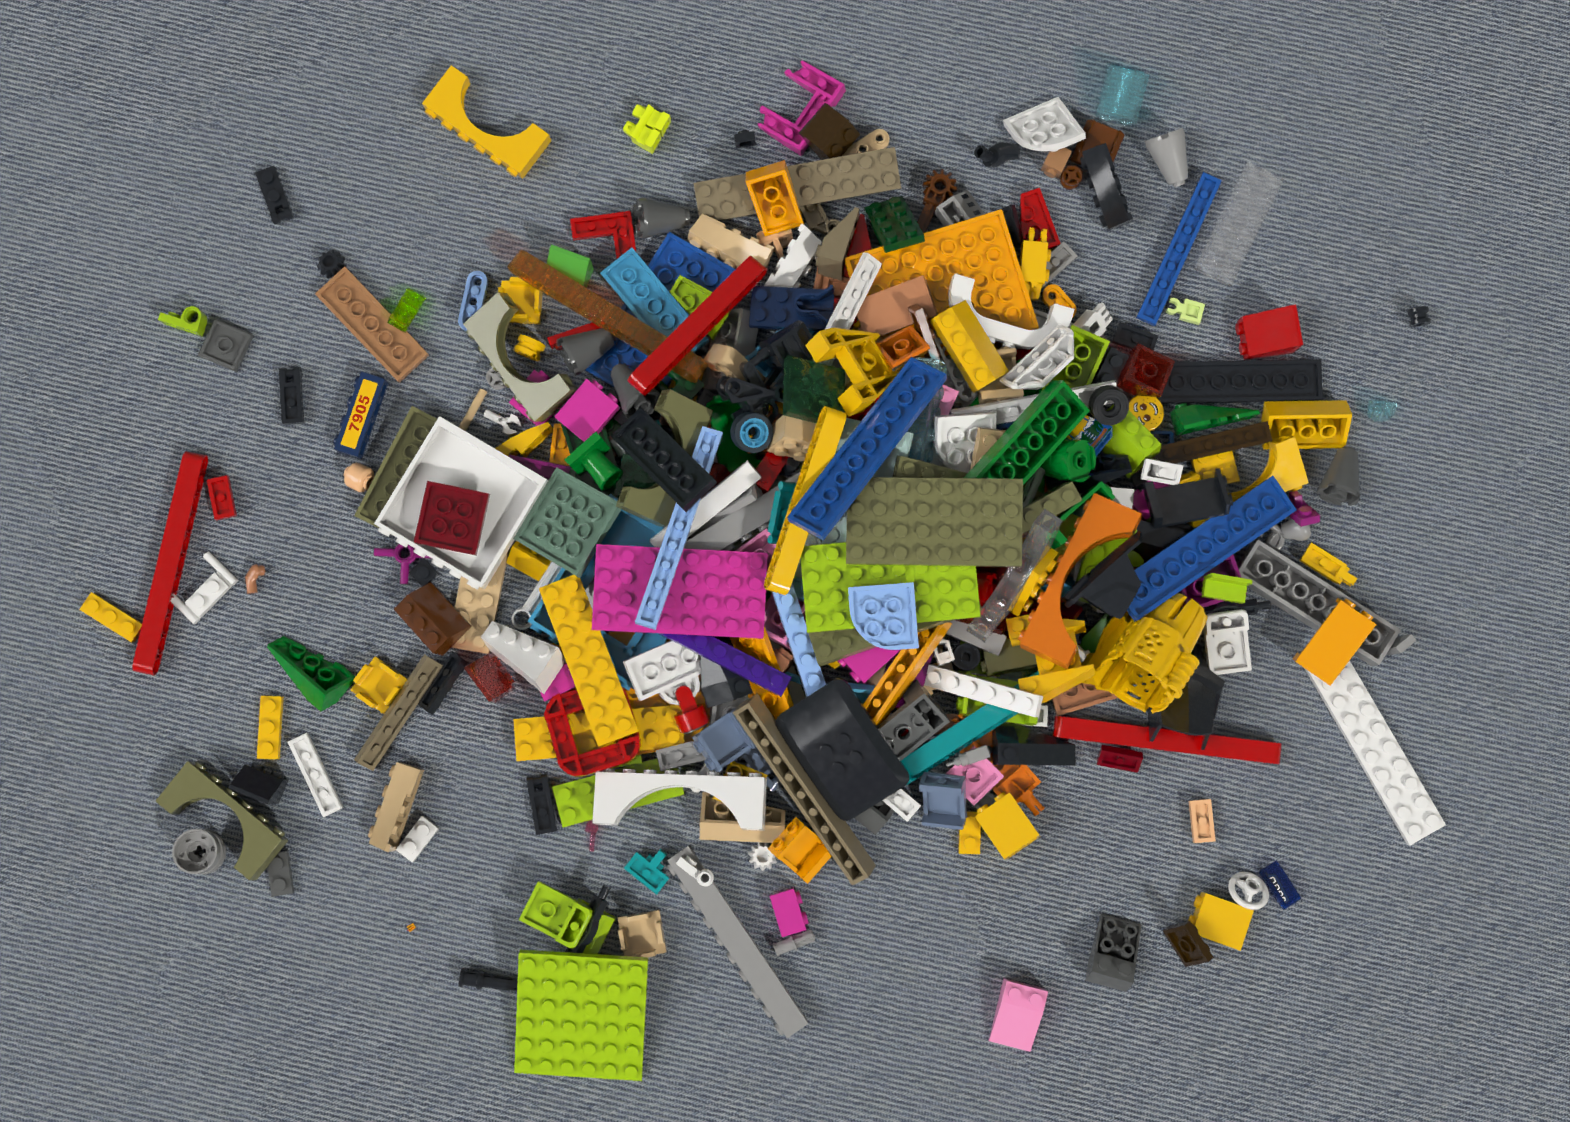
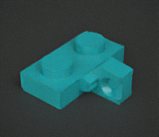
[624,849,670,895]

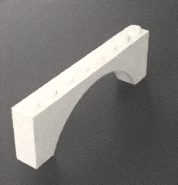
[593,769,767,831]

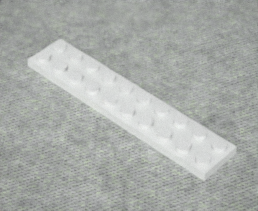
[1304,660,1446,845]

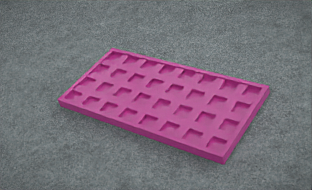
[592,544,768,639]

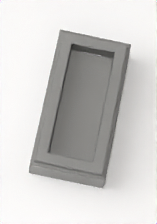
[1386,634,1416,655]

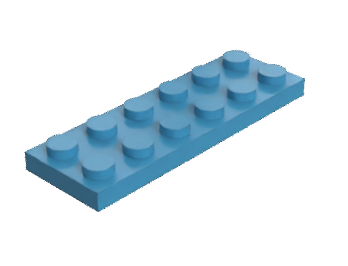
[600,248,709,367]

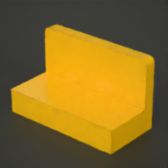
[506,541,552,581]

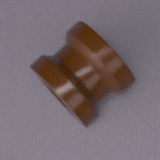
[1060,165,1082,190]

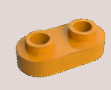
[1042,284,1077,319]

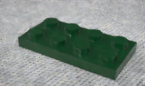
[864,196,925,253]

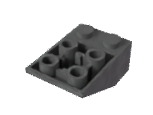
[1085,914,1142,992]

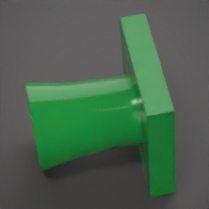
[564,432,623,491]

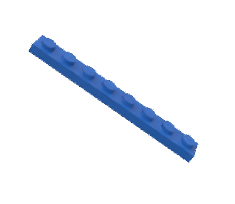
[1136,172,1222,326]

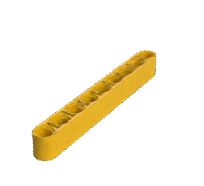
[764,406,846,595]

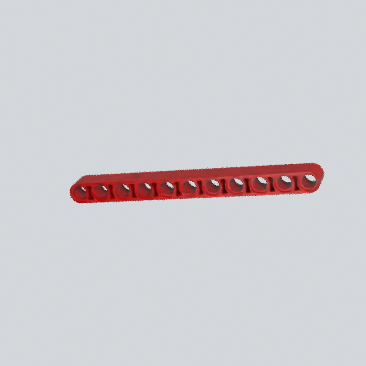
[132,451,208,676]
[1053,716,1282,764]

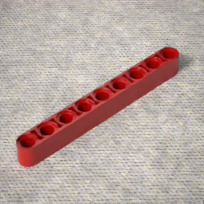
[628,256,768,395]

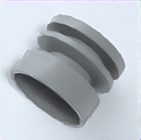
[172,829,226,874]

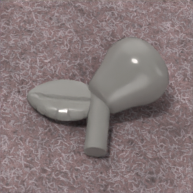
[1265,518,1311,552]

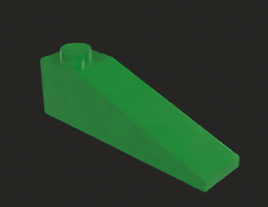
[267,636,355,712]

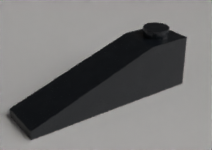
[1045,454,1132,494]

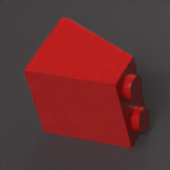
[1235,304,1303,361]

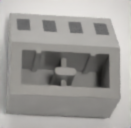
[935,190,985,227]

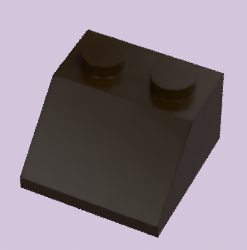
[799,103,860,160]

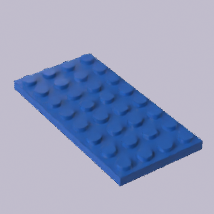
[584,232,736,388]

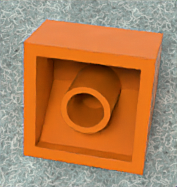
[876,325,930,371]

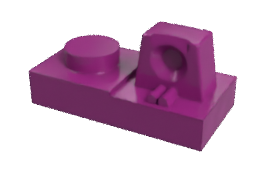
[1289,490,1320,527]

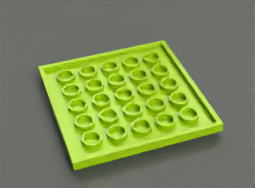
[514,949,649,1081]

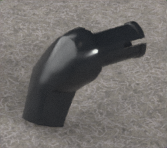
[974,142,1020,168]

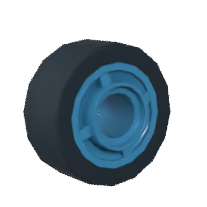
[730,411,774,453]

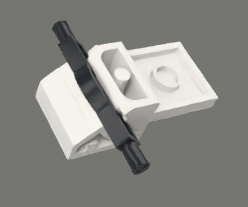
[1176,599,1271,675]

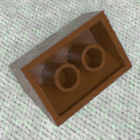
[394,582,472,656]

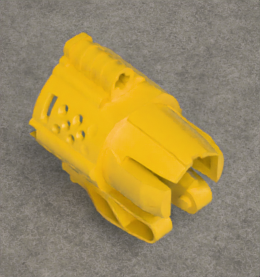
[1081,593,1208,714]

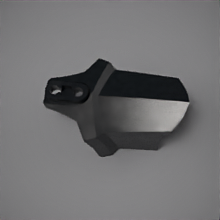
[1138,644,1225,750]

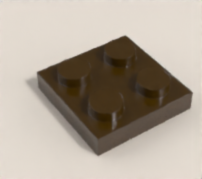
[1163,921,1214,967]

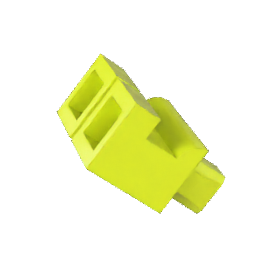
[623,104,671,154]

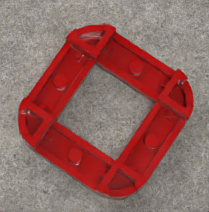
[544,687,641,777]

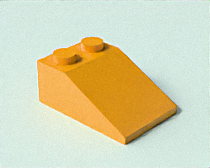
[745,160,804,236]

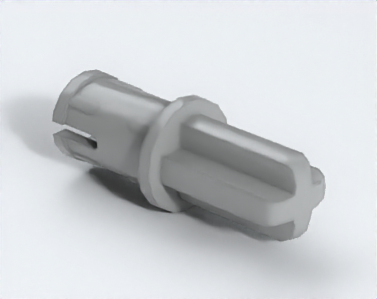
[773,930,815,956]

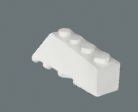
[764,223,822,288]

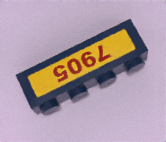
[333,372,389,460]

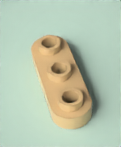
[842,129,890,156]

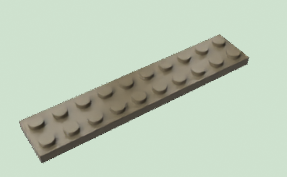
[693,147,901,221]

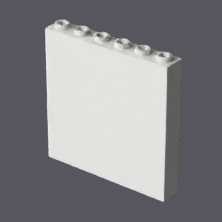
[374,416,548,590]

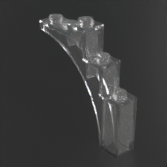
[966,509,1063,643]

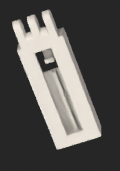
[1073,303,1113,337]

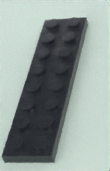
[1156,359,1323,404]

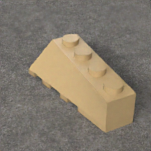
[687,213,774,269]
[368,762,424,852]
[700,791,785,843]

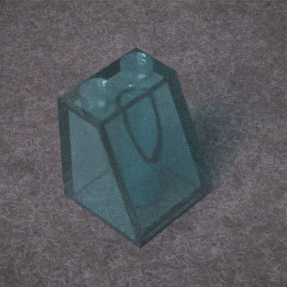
[1095,63,1150,126]

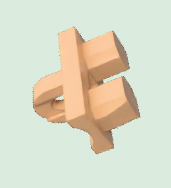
[756,229,793,259]

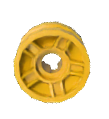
[513,334,546,362]

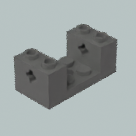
[878,680,950,760]

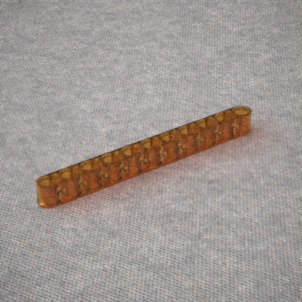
[507,250,708,383]

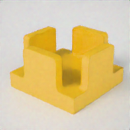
[498,277,543,324]
[351,656,407,714]

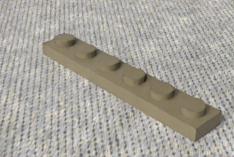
[354,654,443,771]

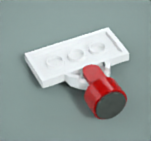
[623,641,709,734]

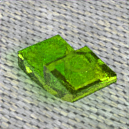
[387,288,426,333]

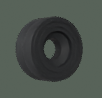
[1088,385,1129,425]

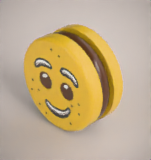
[1129,394,1164,432]

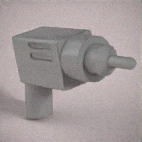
[946,745,992,767]

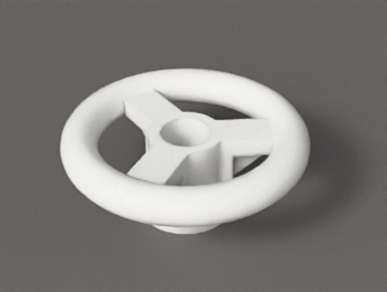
[1228,872,1269,910]

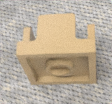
[618,910,667,957]

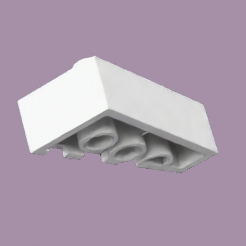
[481,621,566,694]

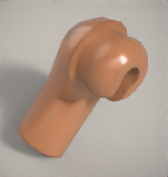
[245,564,265,594]

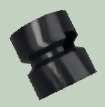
[951,643,981,672]

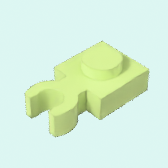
[1166,298,1205,325]

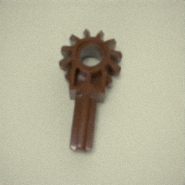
[917,169,957,233]

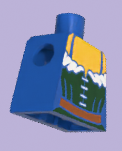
[1066,416,1113,456]

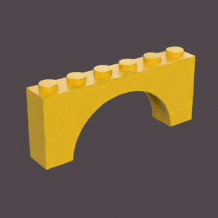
[422,65,551,179]
[1179,434,1309,528]

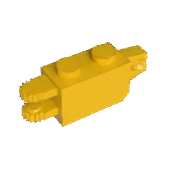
[1019,227,1051,301]

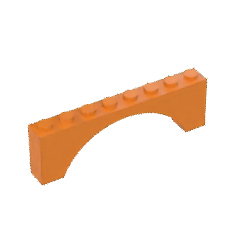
[1018,493,1142,669]

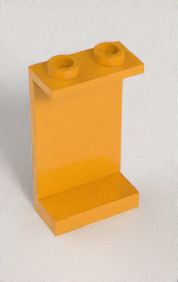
[1292,598,1377,686]

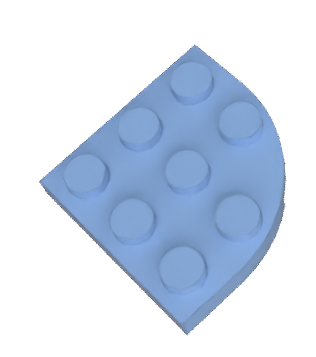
[848,582,919,650]

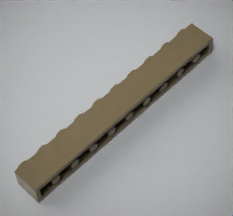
[733,694,876,886]

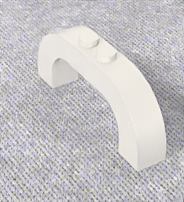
[948,274,1075,350]

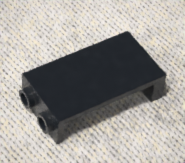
[1144,468,1233,529]

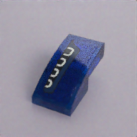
[1259,860,1301,911]

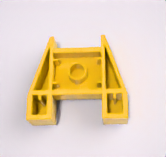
[805,328,900,416]
[1006,615,1096,703]

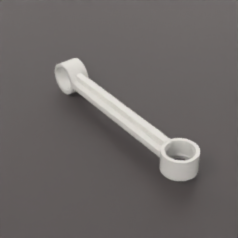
[511,562,562,630]

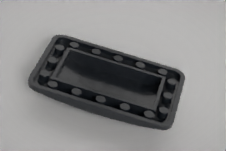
[776,678,909,821]

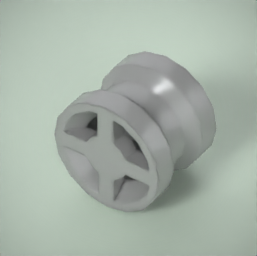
[486,368,506,390]

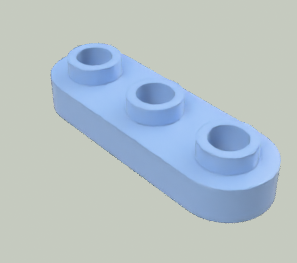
[458,271,489,331]

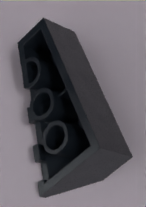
[1079,143,1133,231]

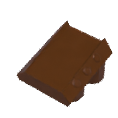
[1070,119,1125,166]

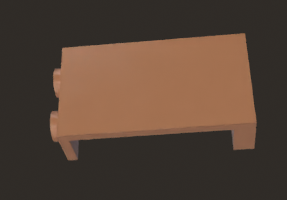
[855,275,938,336]

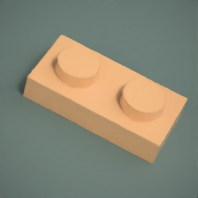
[1188,799,1216,843]

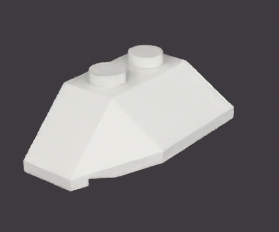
[1000,324,1074,390]

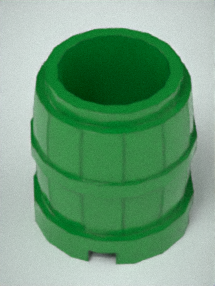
[1040,438,1096,482]

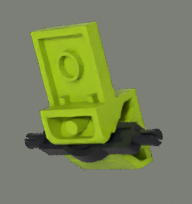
[519,881,616,954]

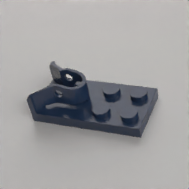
[749,285,835,331]

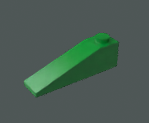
[1170,403,1260,436]

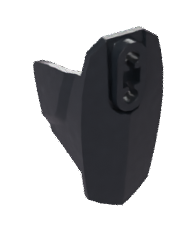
[1061,531,1143,619]

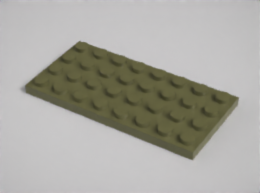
[846,477,1023,567]

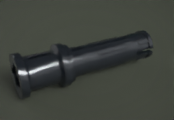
[458,968,518,992]

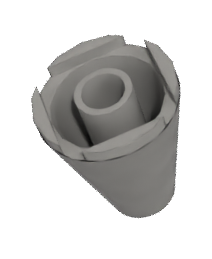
[1145,128,1188,187]

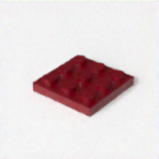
[414,481,490,556]

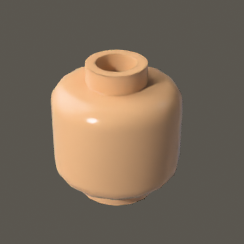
[343,462,375,493]

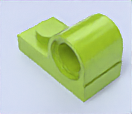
[158,306,208,337]

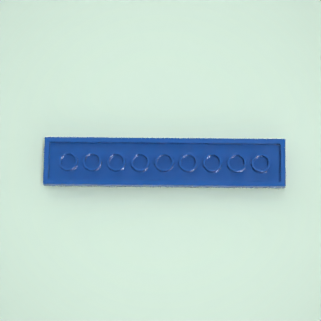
[787,357,947,541]
[1127,476,1297,622]

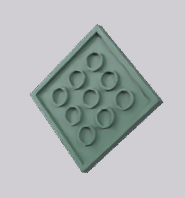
[513,467,621,578]

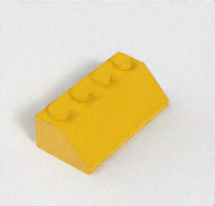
[930,300,1009,394]
[1261,400,1353,449]

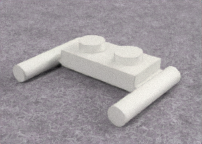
[171,551,238,625]

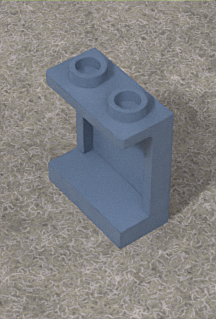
[692,708,756,772]
[919,772,967,830]

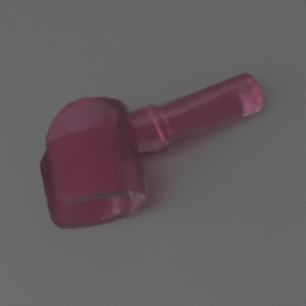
[585,820,599,852]

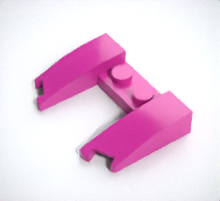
[758,60,846,156]

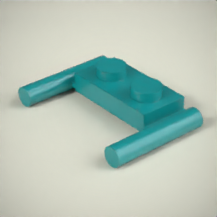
[767,481,797,544]

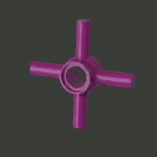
[374,544,431,585]

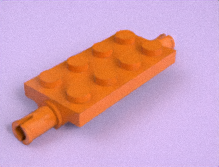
[951,715,1045,816]

